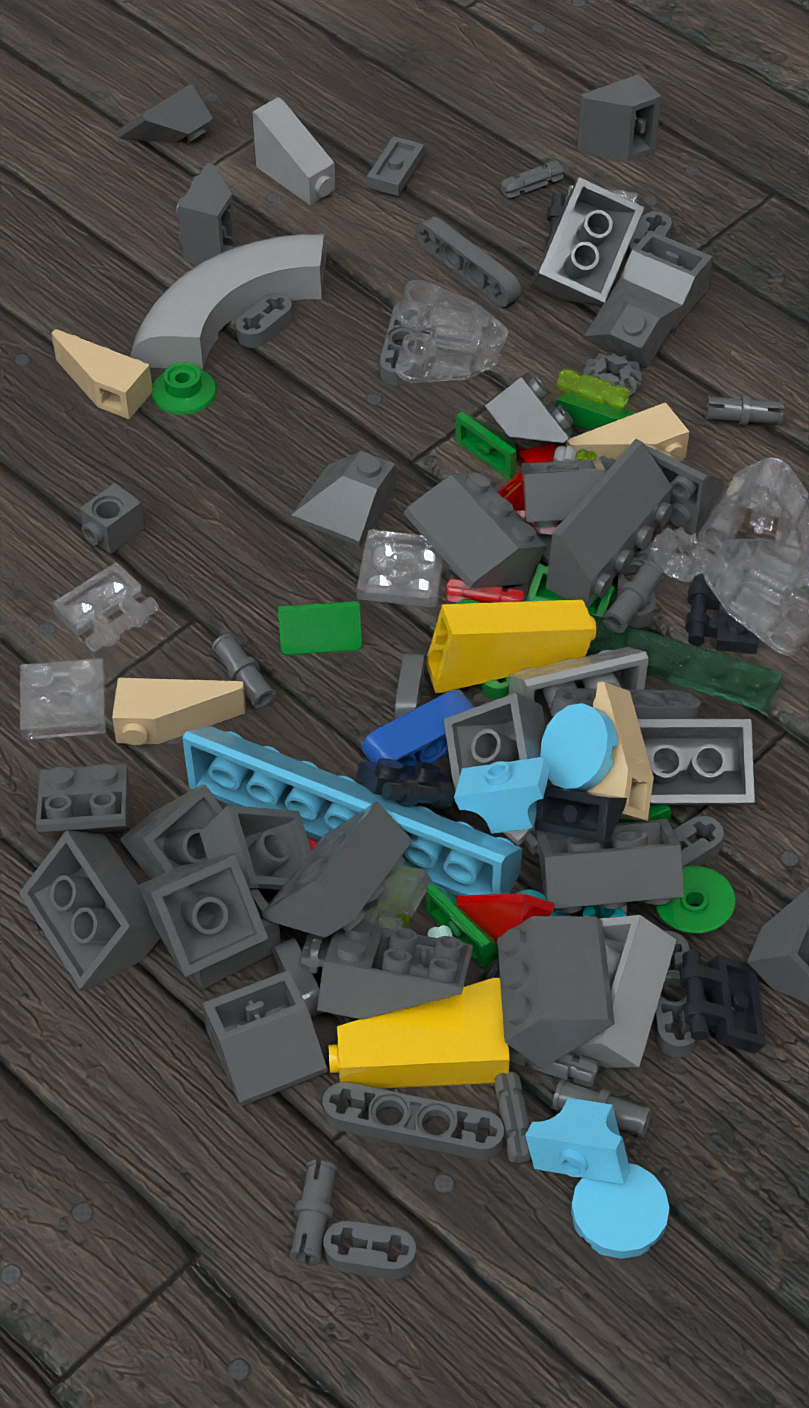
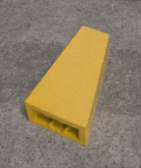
[425,600,596,693]
[329,978,510,1089]

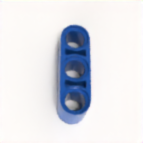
[361,690,475,766]

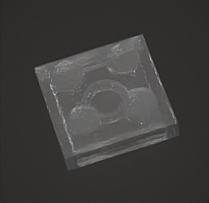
[357,530,444,607]
[20,658,106,740]

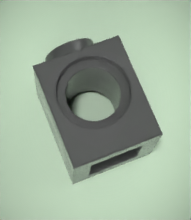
[80,483,145,554]

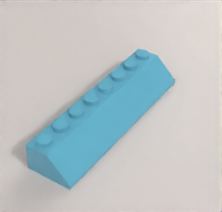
[182,726,522,896]

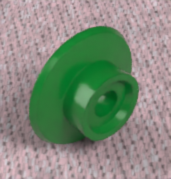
[151,362,217,415]
[655,866,735,934]

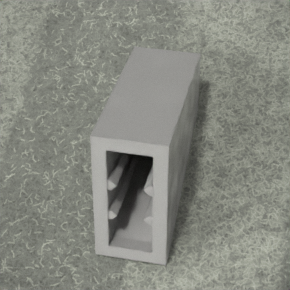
[252,97,336,205]

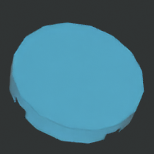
[540,703,617,791]
[571,1163,670,1259]

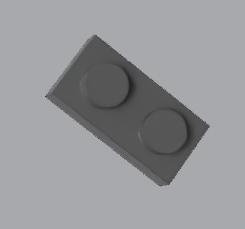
[367,136,425,196]

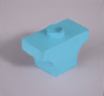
[454,757,550,834]
[525,1098,630,1185]

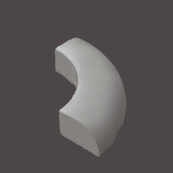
[131,234,327,370]

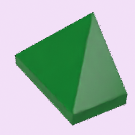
[456,411,516,480]

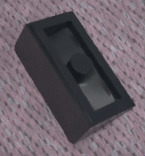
[535,786,627,842]

